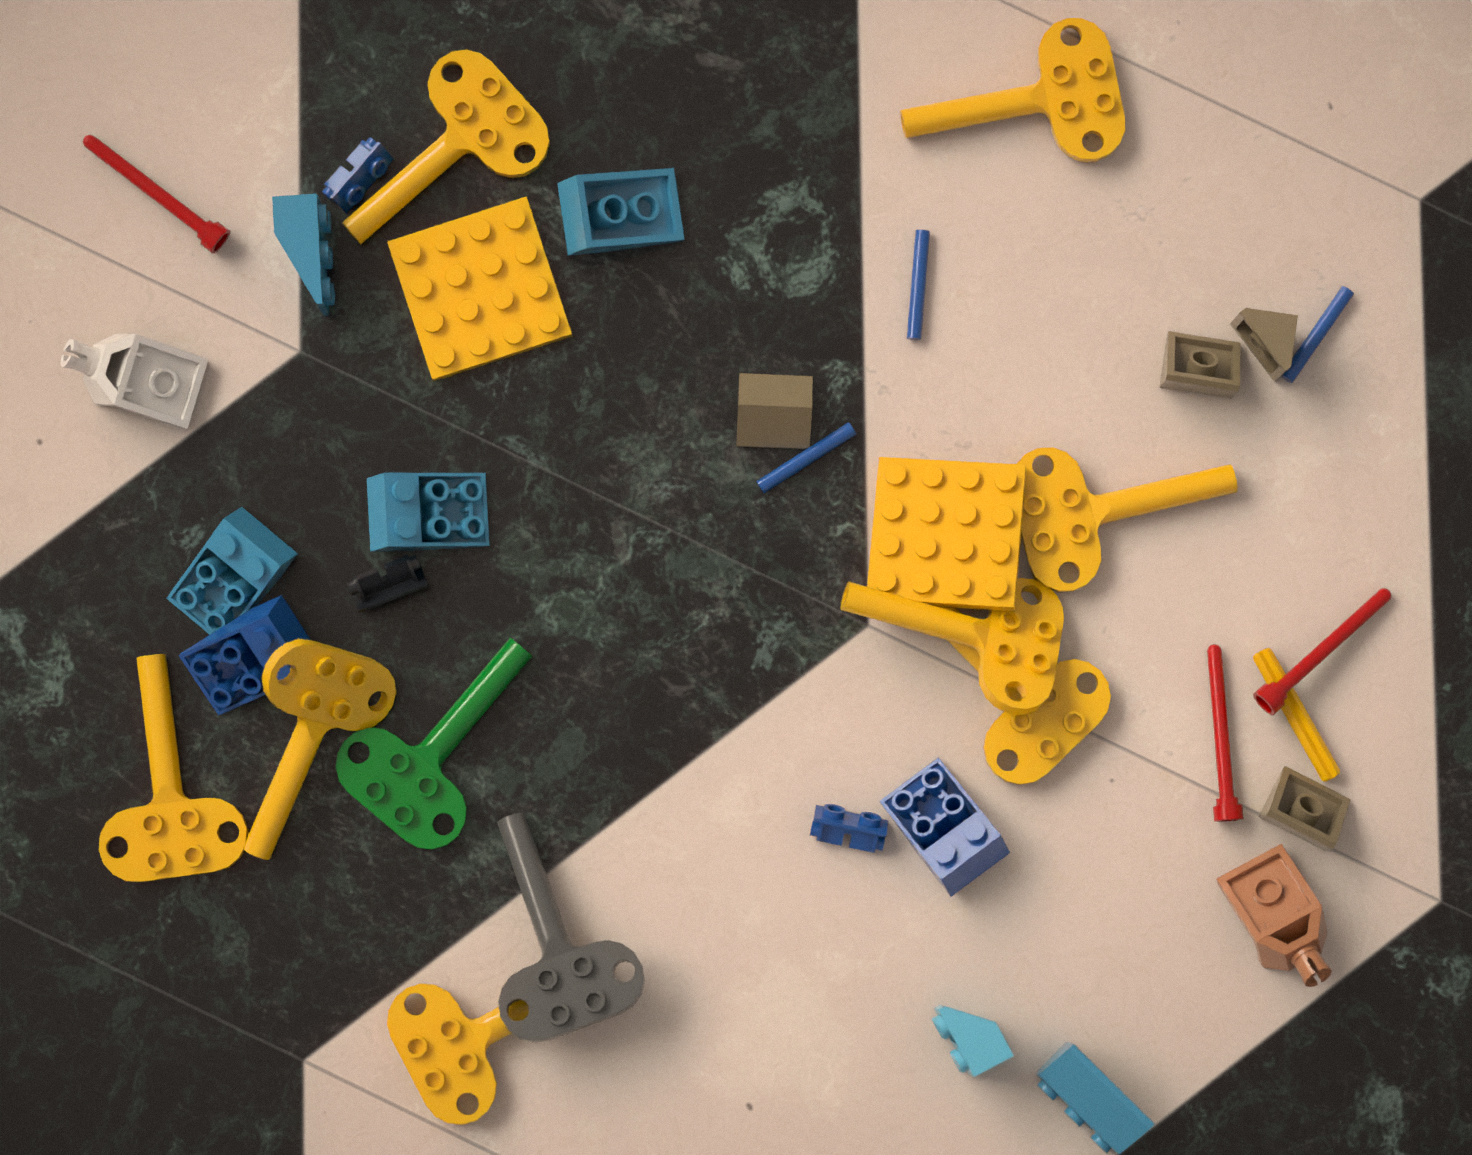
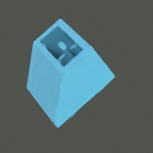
[932,1005,1014,1077]

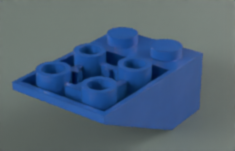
[179,595,310,715]
[879,757,1010,897]

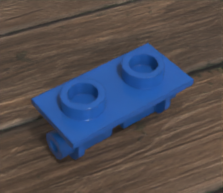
[322,137,394,214]
[810,804,888,853]

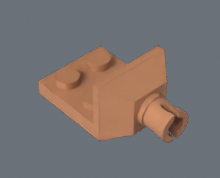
[1217,844,1332,987]

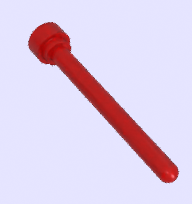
[83,135,230,254]
[1253,588,1391,716]
[1207,644,1244,822]

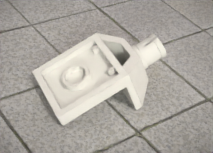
[61,334,208,429]

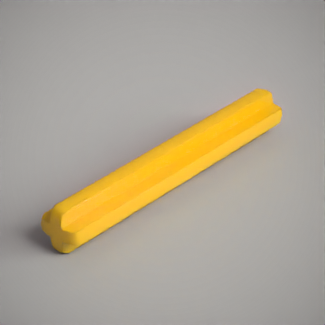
[1253,648,1340,782]

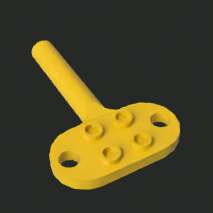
[900,18,1125,162]
[342,49,550,244]
[1017,447,1238,592]
[840,578,1064,715]
[940,607,1111,785]
[243,639,396,860]
[99,654,248,882]
[387,983,529,1125]

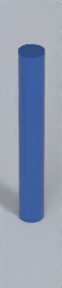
[907,230,930,340]
[1281,286,1354,383]
[756,422,856,493]

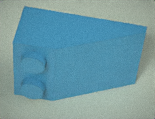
[557,168,685,255]

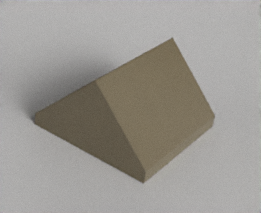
[1230,308,1298,382]
[1159,331,1241,399]
[736,373,813,450]
[1259,766,1351,851]

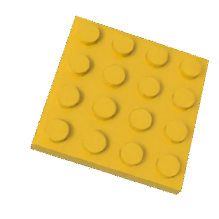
[387,197,572,381]
[867,457,1027,611]

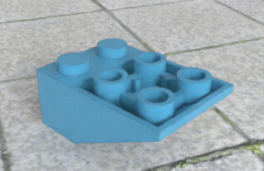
[272,194,335,316]
[367,473,490,552]
[166,507,298,635]

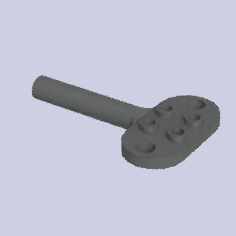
[497,812,645,1043]

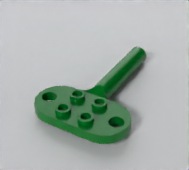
[336,638,532,850]

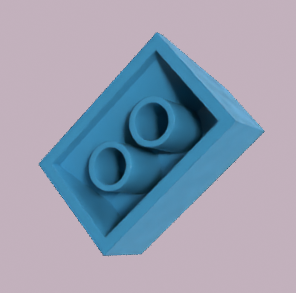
[1035,1042,1154,1154]

